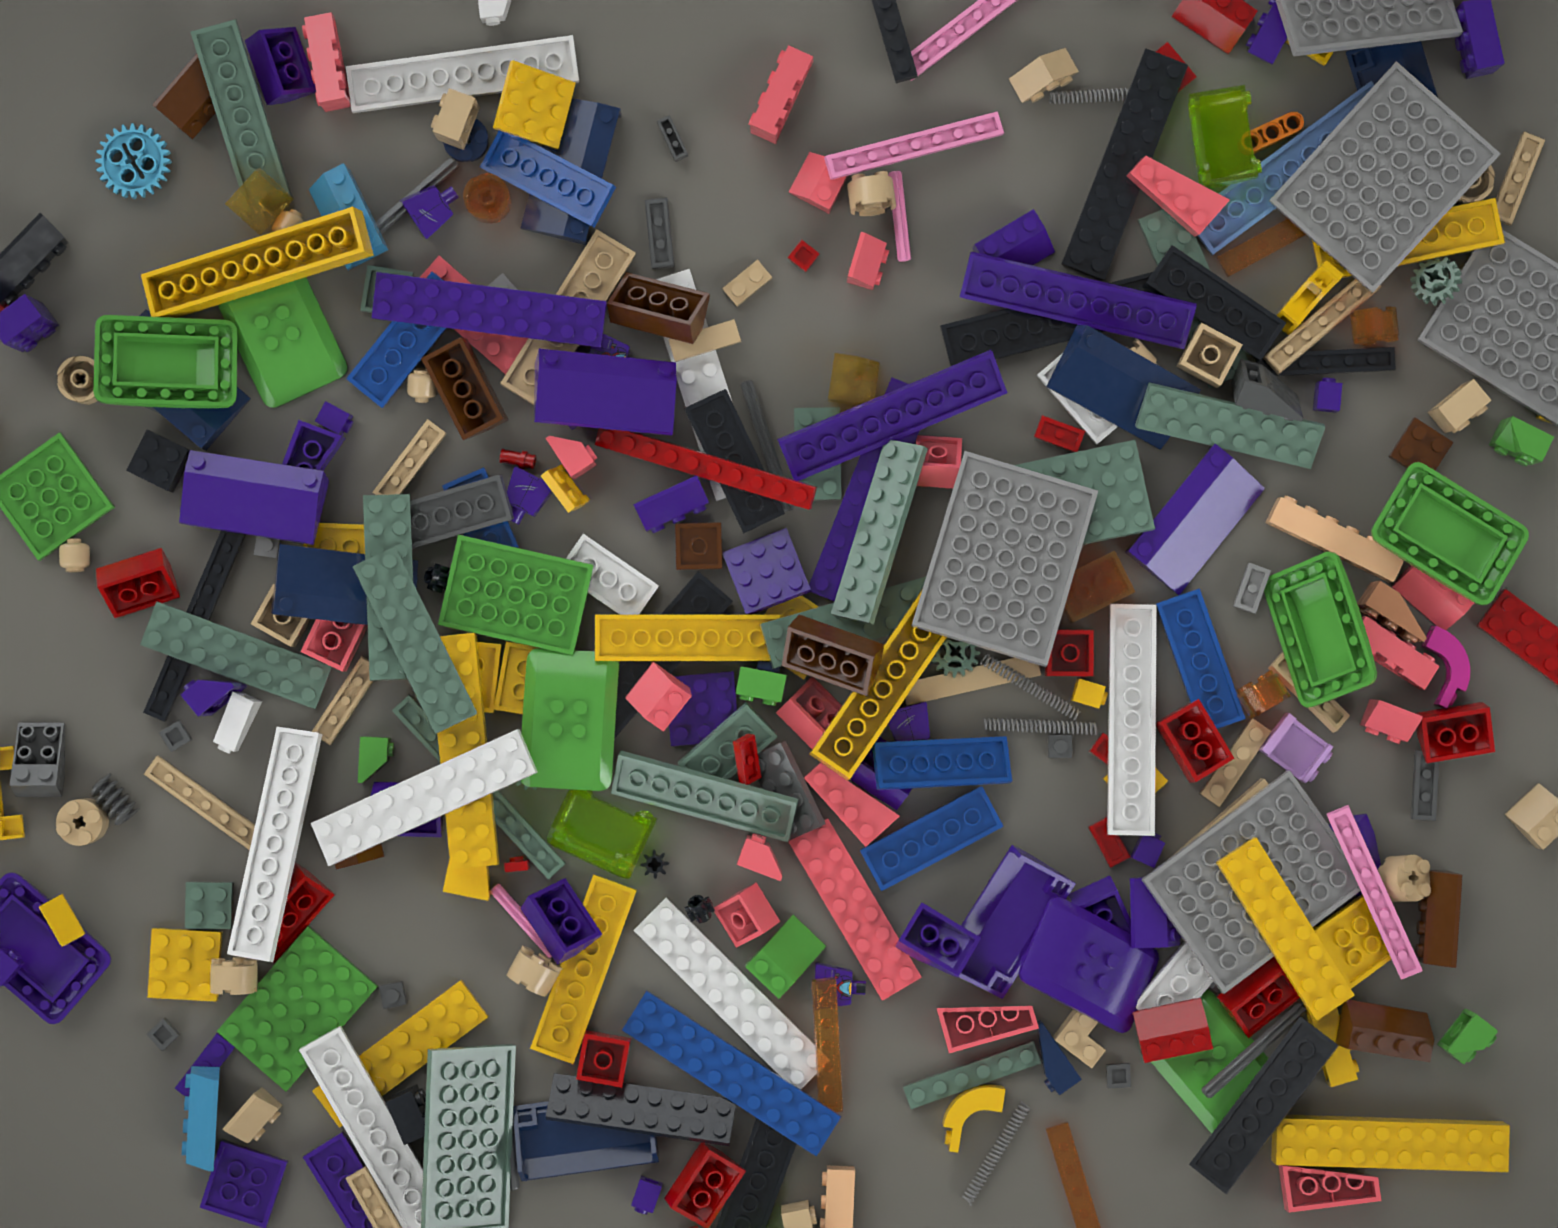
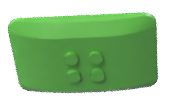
[218,277,348,408]
[93,315,237,408]
[1371,462,1529,605]
[1264,552,1377,708]
[521,648,619,791]
[1151,989,1269,1134]

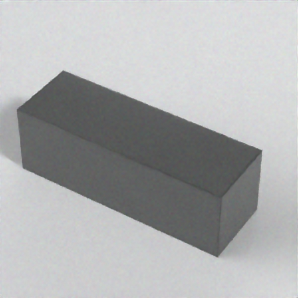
[657,115,688,162]

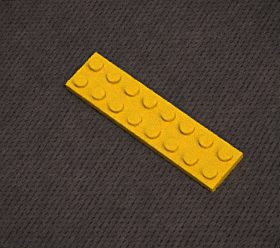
[1312,198,1505,278]
[595,615,780,661]
[1216,837,1355,1021]
[530,874,637,1064]
[312,979,489,1128]

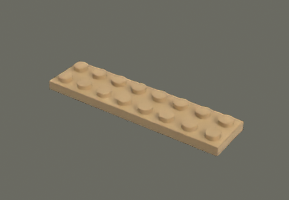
[500,229,636,405]

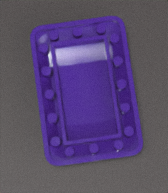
[0,872,111,1024]
[1019,897,1159,1033]

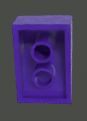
[1069,876,1131,934]
[896,902,981,978]

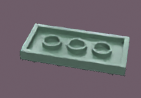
[794,407,841,500]
[678,702,778,780]

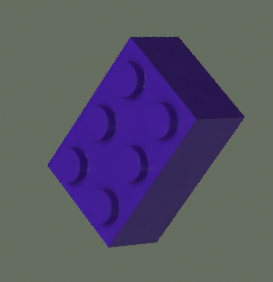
[1455,0,1505,79]
[0,294,59,352]

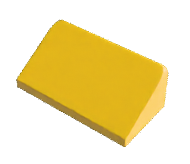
[39,894,86,947]

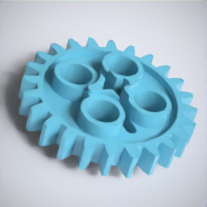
[95,123,172,199]

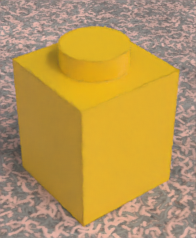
[1070,679,1108,709]

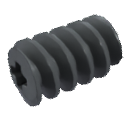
[90,773,140,825]

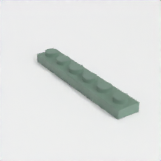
[903,1040,1041,1109]

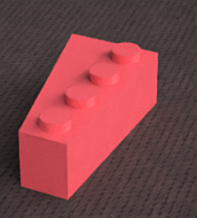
[302,12,351,112]
[748,45,813,144]
[1127,156,1230,237]
[1362,616,1440,690]
[804,762,900,847]
[936,1006,1039,1053]
[1278,1165,1382,1213]

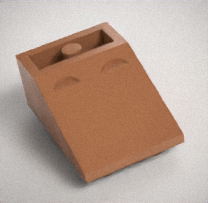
[1357,581,1427,643]

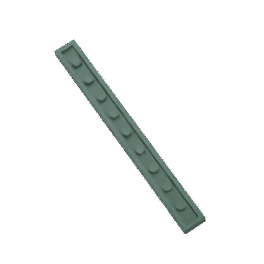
[392,695,566,880]

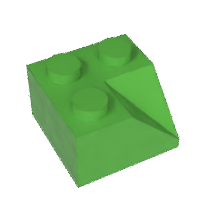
[1489,416,1554,466]
[736,666,786,706]
[1437,1009,1498,1064]

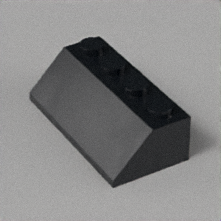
[0,213,68,308]

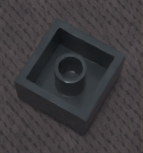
[126,429,190,493]
[385,1084,426,1145]

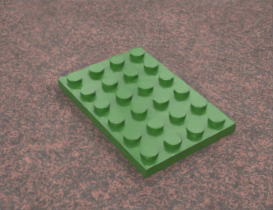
[438,535,594,655]
[217,926,378,1092]

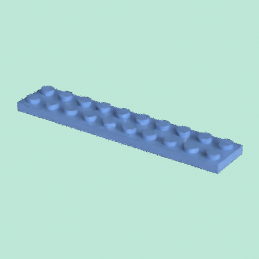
[1198,81,1374,256]

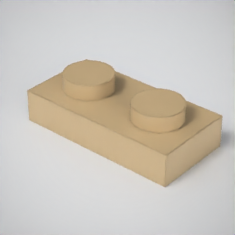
[722,260,772,307]

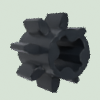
[424,563,450,593]
[640,849,669,879]
[684,895,715,924]

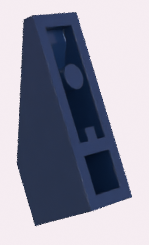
[1037,1020,1082,1095]

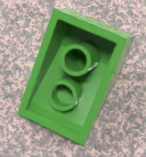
[745,915,826,999]

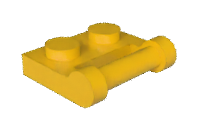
[541,464,590,513]

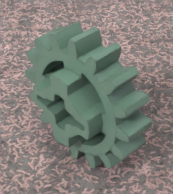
[1410,257,1463,306]
[931,637,980,678]

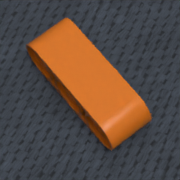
[1238,111,1304,156]

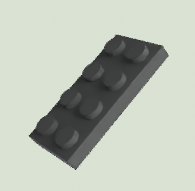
[758,740,826,840]

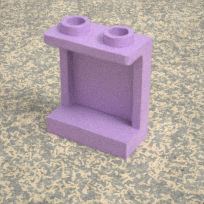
[1259,713,1333,783]

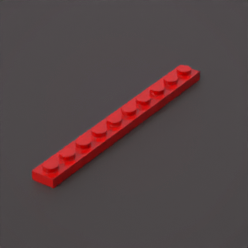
[595,428,817,510]

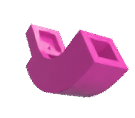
[1421,626,1470,708]

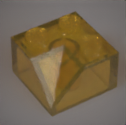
[225,167,294,235]
[828,353,880,406]

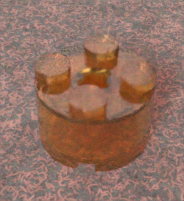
[463,173,512,224]
[1350,306,1399,346]
[1237,670,1291,719]

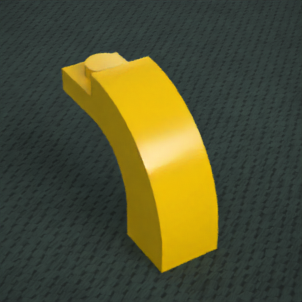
[1276,260,1343,335]
[942,1084,1006,1153]

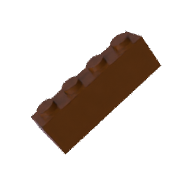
[153,53,216,140]
[607,272,710,344]
[421,337,509,440]
[781,614,884,696]
[1415,870,1463,968]
[1335,999,1435,1062]

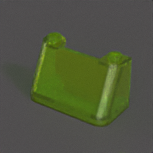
[1187,85,1262,189]
[547,789,657,879]

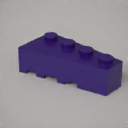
[1246,0,1287,64]
[282,420,346,471]

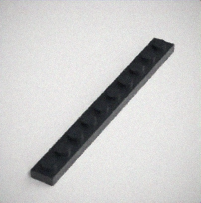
[143,530,246,722]

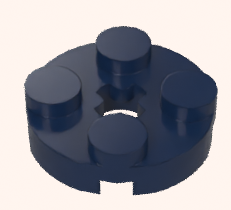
[443,119,489,162]

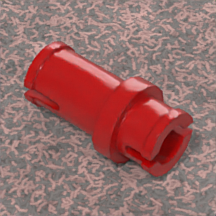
[499,448,537,469]

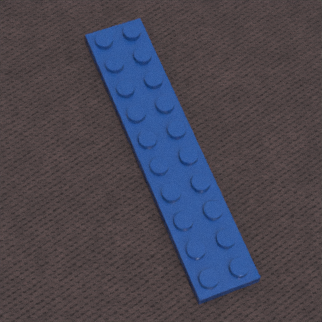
[622,991,841,1156]

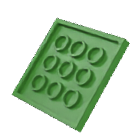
[0,432,115,561]

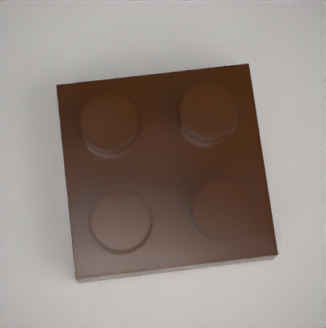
[1388,418,1454,471]
[675,522,722,570]

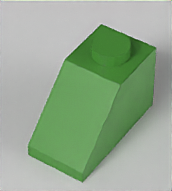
[358,736,394,783]

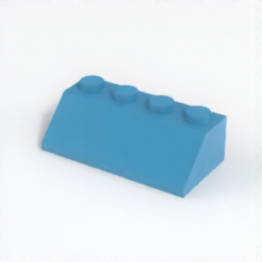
[309,163,389,270]
[181,1066,220,1171]

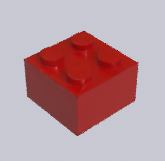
[1045,630,1094,676]
[576,1030,631,1088]

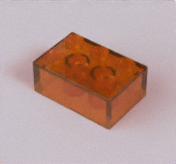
[1064,551,1135,623]

